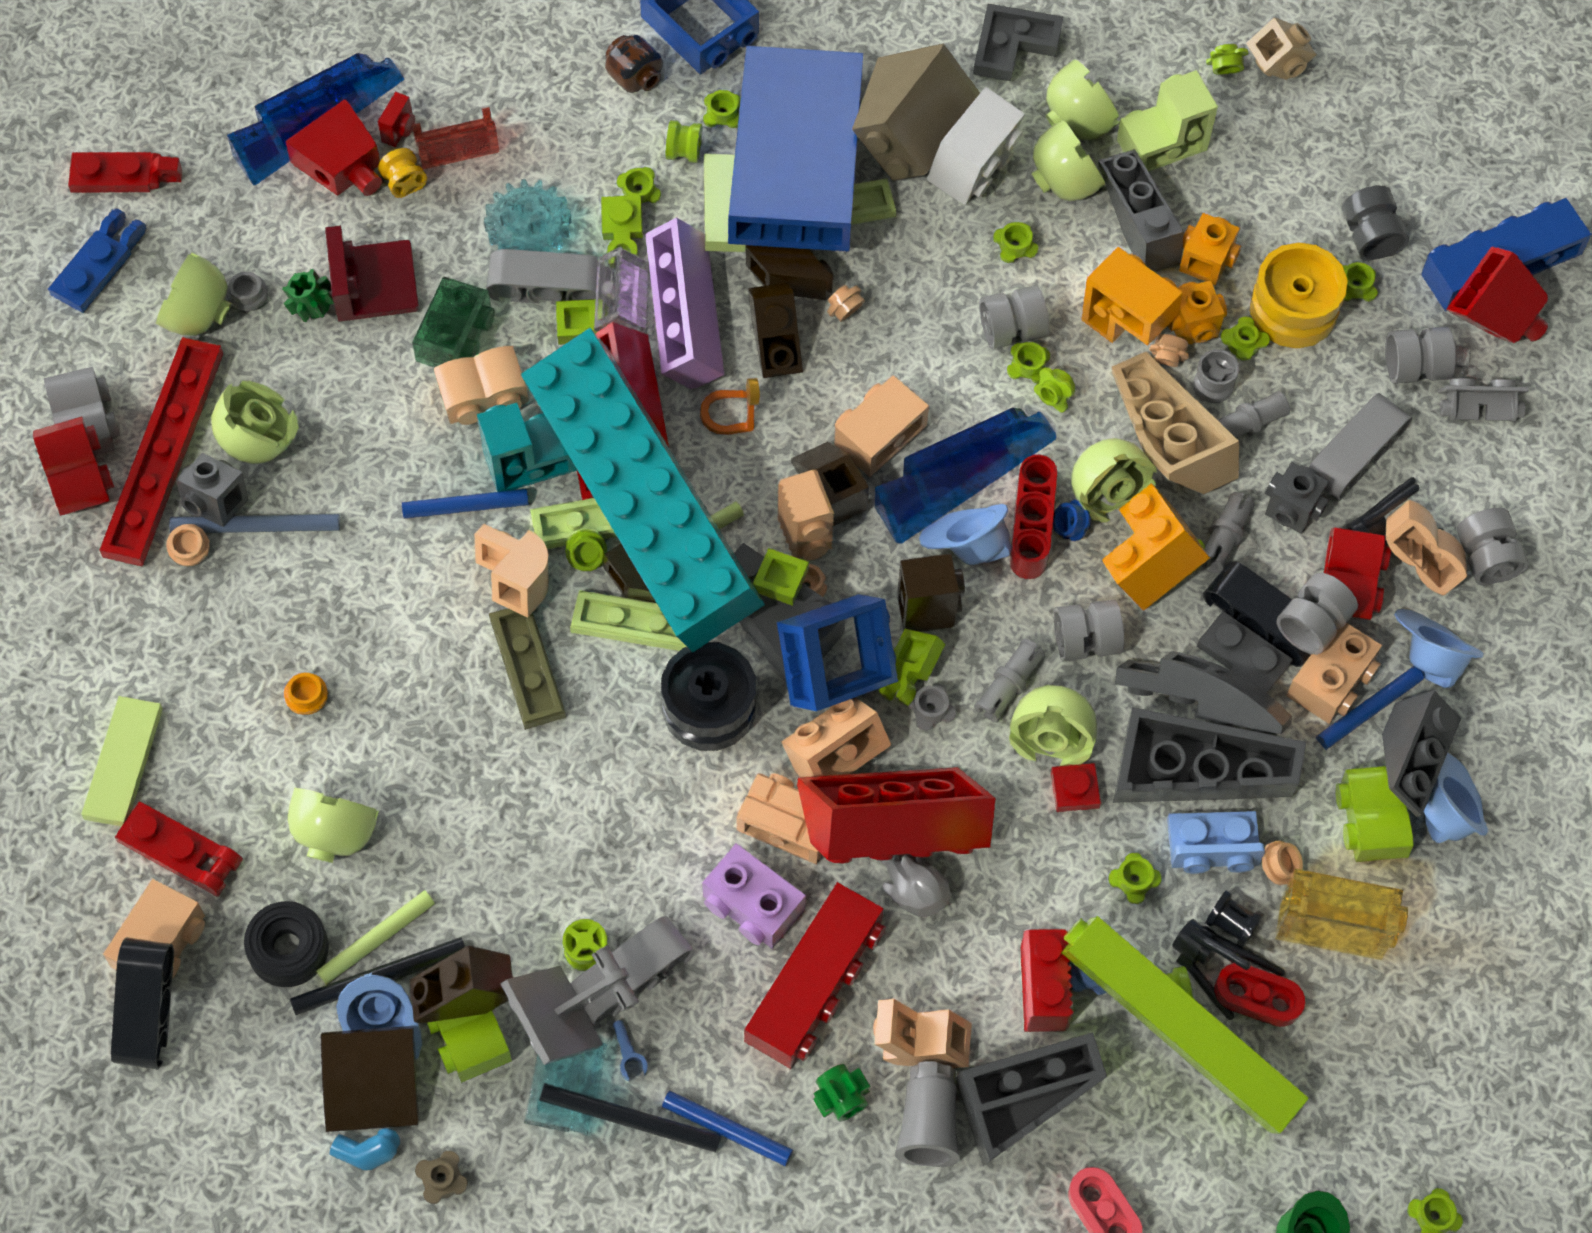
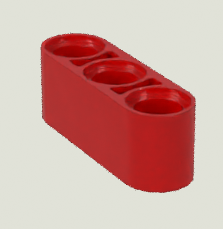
[1009,454,1057,579]

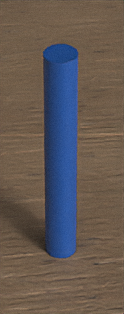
[402,489,529,519]
[1316,666,1424,750]
[662,1091,793,1167]

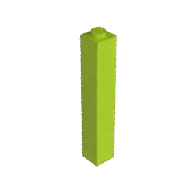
[1062,916,1309,1134]

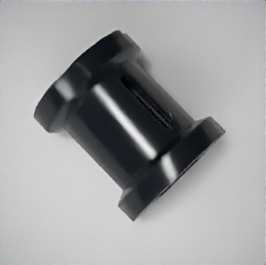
[1205,890,1264,947]

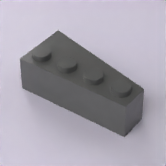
[1113,707,1306,803]

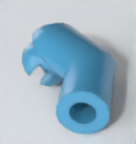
[329,1128,400,1171]

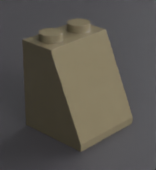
[852,43,980,181]

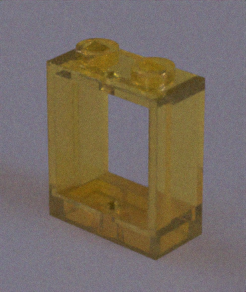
[1275,869,1408,960]

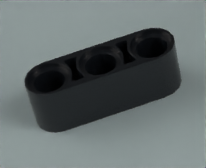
[1203,561,1311,667]
[111,937,174,1070]

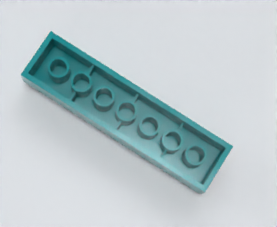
[521,328,765,652]

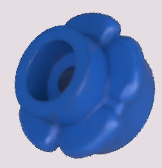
[1053,500,1091,541]

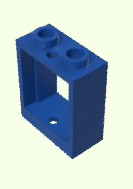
[640,0,759,75]
[777,594,898,712]

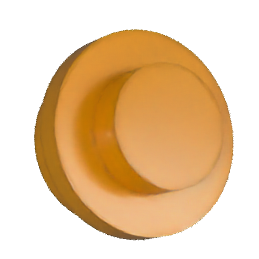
[284,672,328,715]

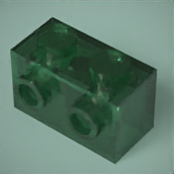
[412,276,495,367]

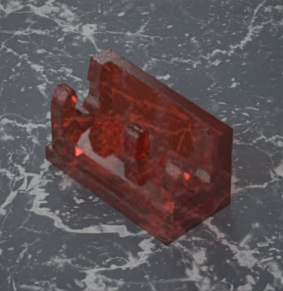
[412,107,499,169]

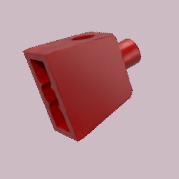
[286,99,382,196]
[1446,247,1548,343]

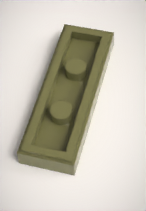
[489,608,566,730]

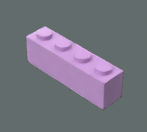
[645,217,724,389]

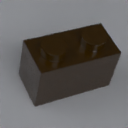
[897,553,965,632]

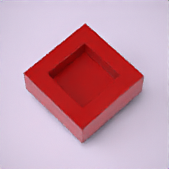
[377,91,415,148]
[1051,763,1101,812]

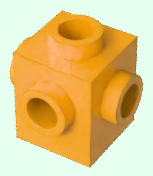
[1179,213,1242,286]
[1168,280,1227,345]

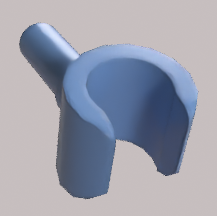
[613,1020,647,1081]

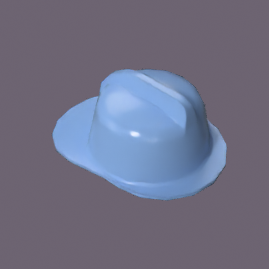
[919,504,1012,565]
[1394,609,1484,688]
[1424,753,1488,843]
[336,973,422,1060]

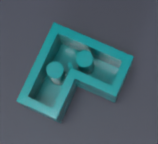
[477,403,577,492]

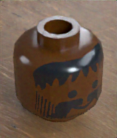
[605,35,663,93]

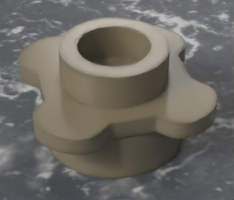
[415,1151,468,1204]

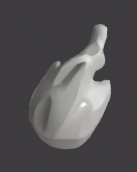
[879,855,951,917]

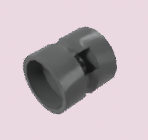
[1342,185,1409,261]

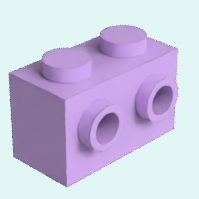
[702,843,806,949]

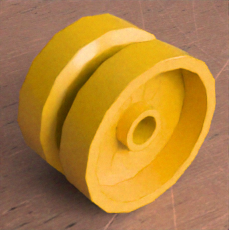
[1249,242,1348,349]

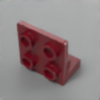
[325,225,419,322]

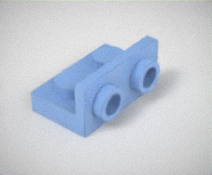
[1167,811,1265,874]

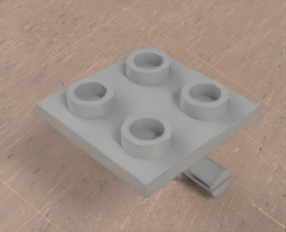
[501,946,639,1065]

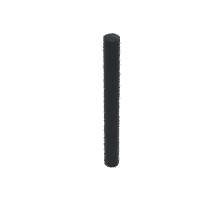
[290,937,465,1016]
[539,1083,721,1153]

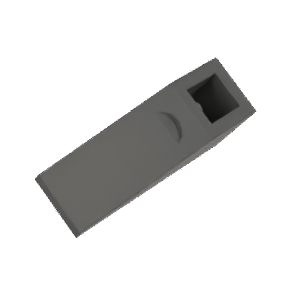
[1098,149,1184,272]
[1382,690,1461,817]

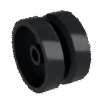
[661,642,756,751]

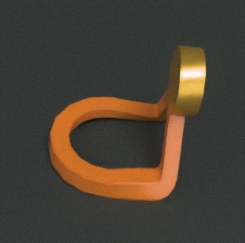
[700,378,760,435]

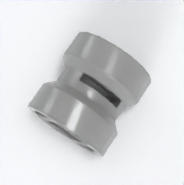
[1193,349,1239,403]

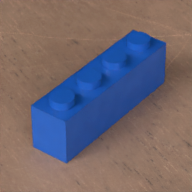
[1421,198,1592,312]

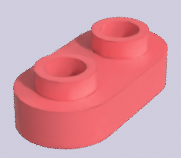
[1068,1167,1142,1233]

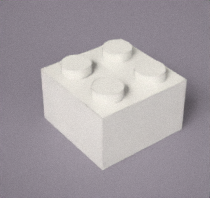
[926,87,1025,205]

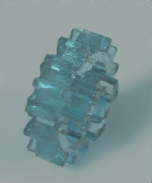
[484,179,572,252]

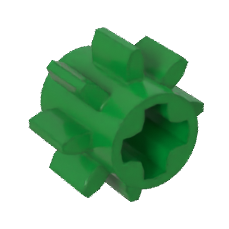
[282,269,334,322]
[813,1064,871,1122]

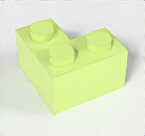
[1117,70,1218,172]

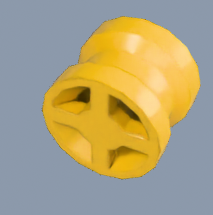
[378,148,427,198]

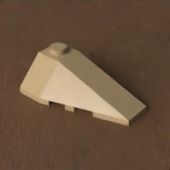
[1112,352,1239,494]

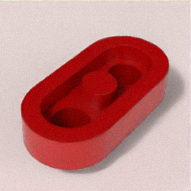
[1214,963,1305,1027]

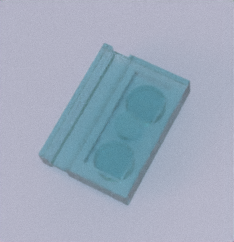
[524,1043,607,1136]

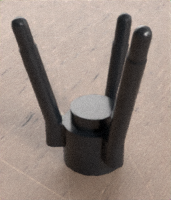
[1346,477,1444,546]
[1172,919,1285,1020]

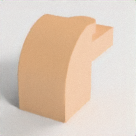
[474,524,549,618]
[873,999,972,1068]

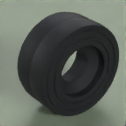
[244,901,329,987]

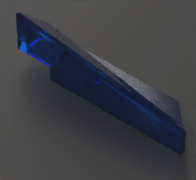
[227,53,405,186]
[875,407,1056,544]

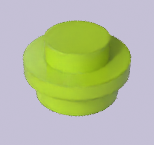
[565,529,608,571]

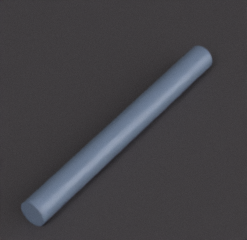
[169,514,340,533]

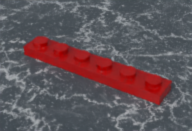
[99,337,223,567]

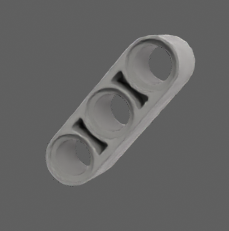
[486,249,606,307]
[1309,393,1412,500]
[570,916,695,1030]

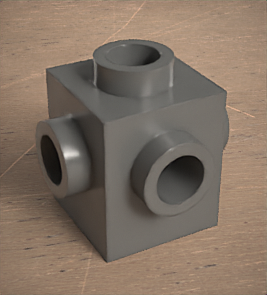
[176,453,249,527]
[1265,461,1329,534]

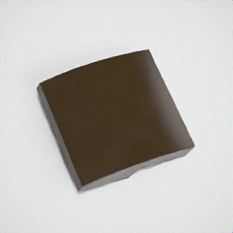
[321,1026,419,1132]

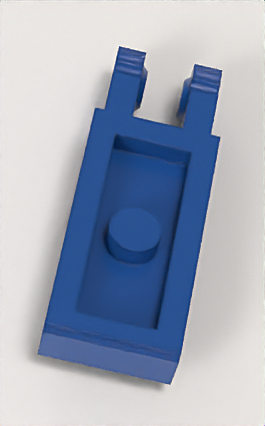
[48,208,147,313]

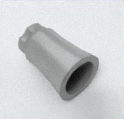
[895,1061,960,1167]

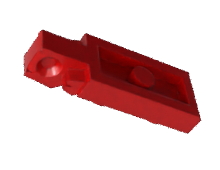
[68,152,182,193]

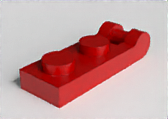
[115,801,243,897]

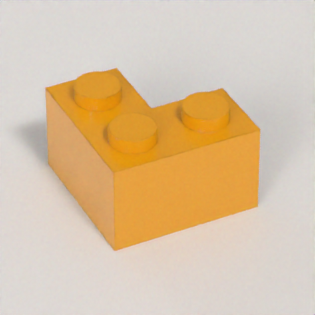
[1081,247,1183,346]
[1102,483,1210,611]

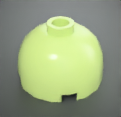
[1046,60,1120,141]
[1031,120,1105,201]
[155,252,232,336]
[211,381,299,464]
[1071,438,1157,523]
[1009,685,1097,766]
[287,788,379,863]

